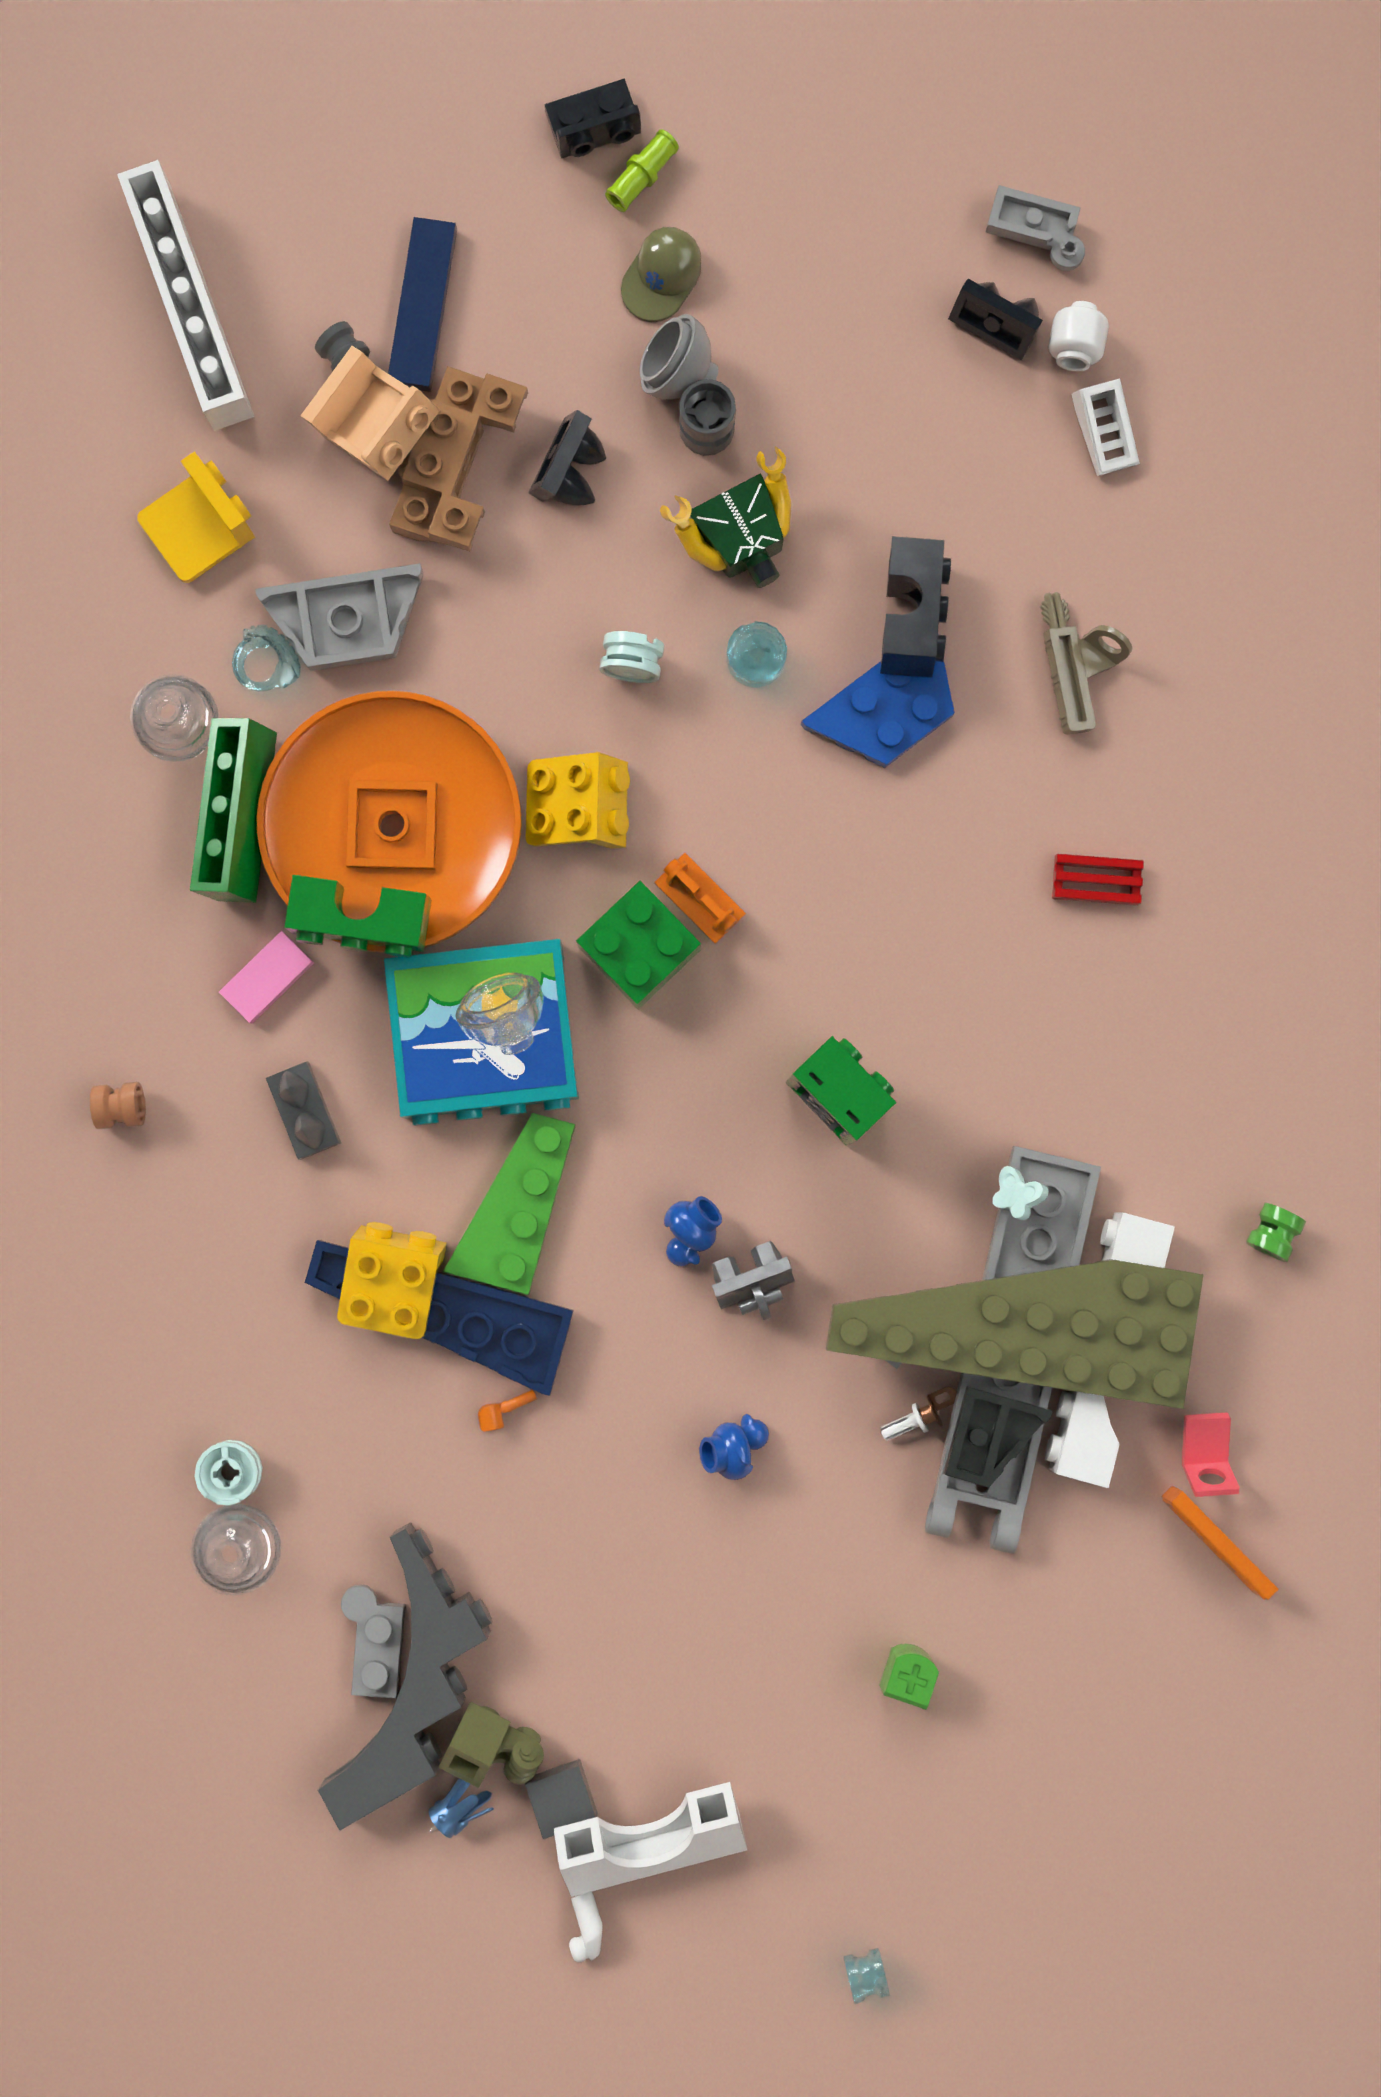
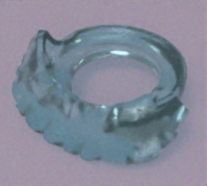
[232,625,301,692]

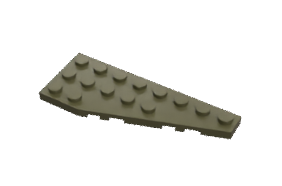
[826,1259,1203,1409]

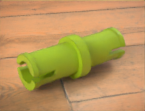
[605,129,679,212]

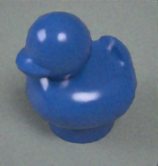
[664,1196,722,1266]
[699,1414,769,1480]

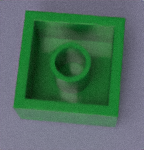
[576,880,701,1010]

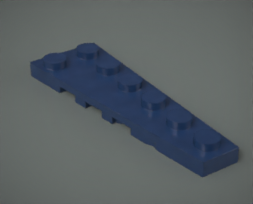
[304,1240,574,1396]

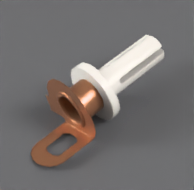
[880,1387,957,1441]

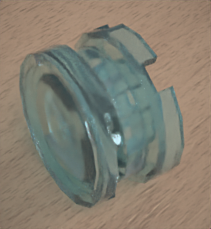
[726,621,787,688]

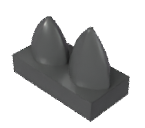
[266,1061,341,1160]

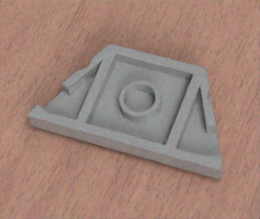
[255,563,423,671]

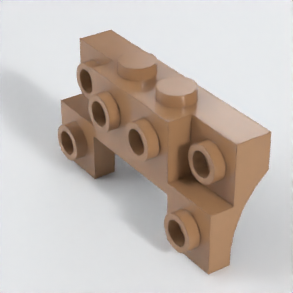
[389,366,528,552]

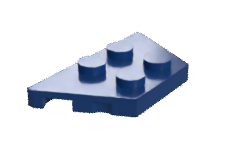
[801,634,955,768]

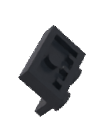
[544,78,641,159]

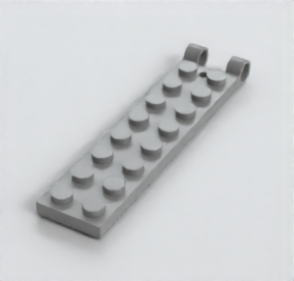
[925,1146,1101,1554]

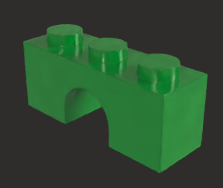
[284,875,432,958]

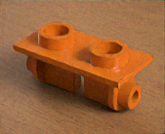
[654,853,746,944]

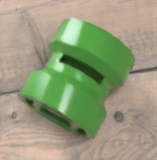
[1246,1203,1306,1262]

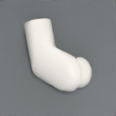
[569,1892,603,1963]

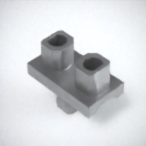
[712,1241,795,1321]

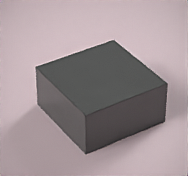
[525,1759,598,1839]

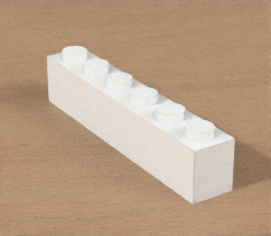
[117,160,255,431]

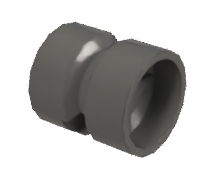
[679,379,736,456]

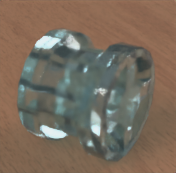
[843,1948,890,2004]

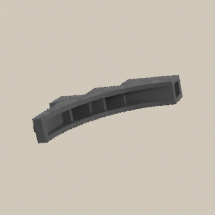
[318,1522,493,1831]

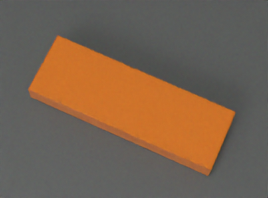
[1161,1486,1279,1600]

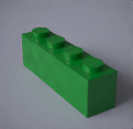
[190,718,277,903]

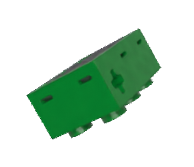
[786,1036,897,1145]

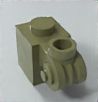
[438,1702,544,1788]

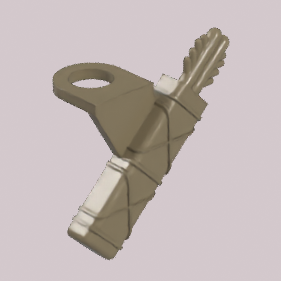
[1040,592,1132,735]

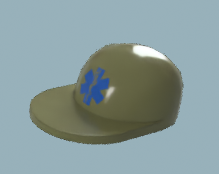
[621,227,701,322]

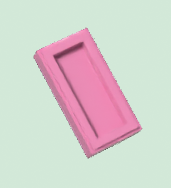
[219,931,314,1024]

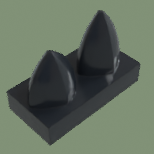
[948,278,1043,360]
[528,410,606,505]

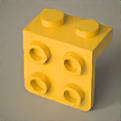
[137,451,255,583]
[525,752,630,849]
[337,1222,447,1339]

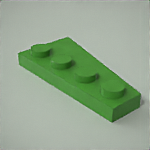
[443,1113,576,1295]

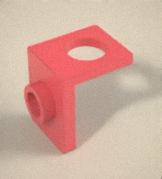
[1182,1412,1240,1497]

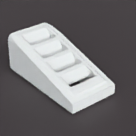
[1071,378,1140,476]

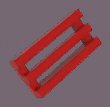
[1052,854,1144,906]

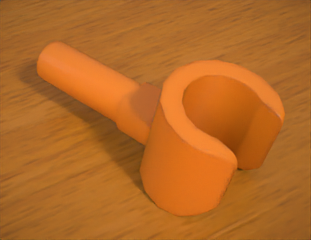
[478,1389,537,1432]

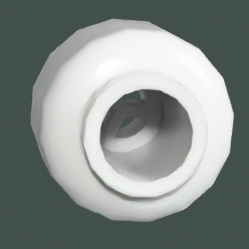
[1048,301,1109,371]

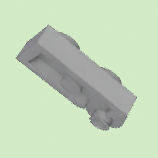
[985,185,1085,271]
[341,1584,406,1698]

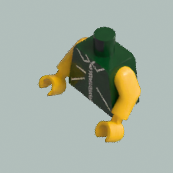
[660,446,791,588]

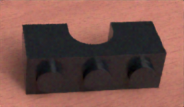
[880,536,951,678]

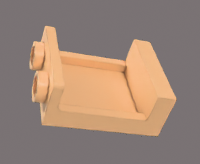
[301,346,440,481]

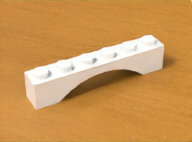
[1045,1212,1175,1488]

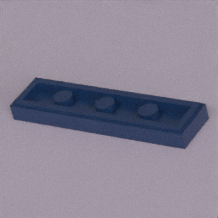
[388,217,457,392]

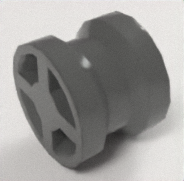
[315,321,370,371]

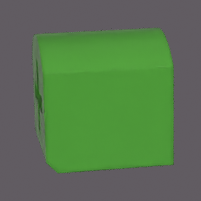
[879,1644,939,1710]

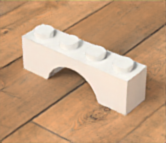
[554,1782,747,1897]

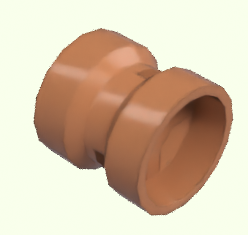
[90,1082,146,1129]

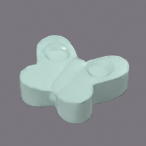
[992,1166,1048,1220]

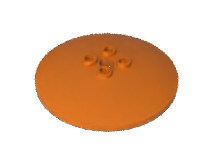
[257,691,522,953]

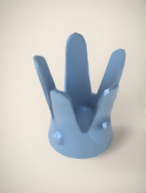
[428,1778,494,1838]

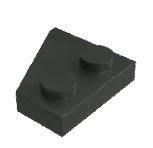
[943,1386,1053,1487]

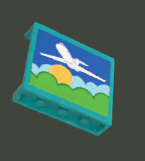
[384,939,579,1126]

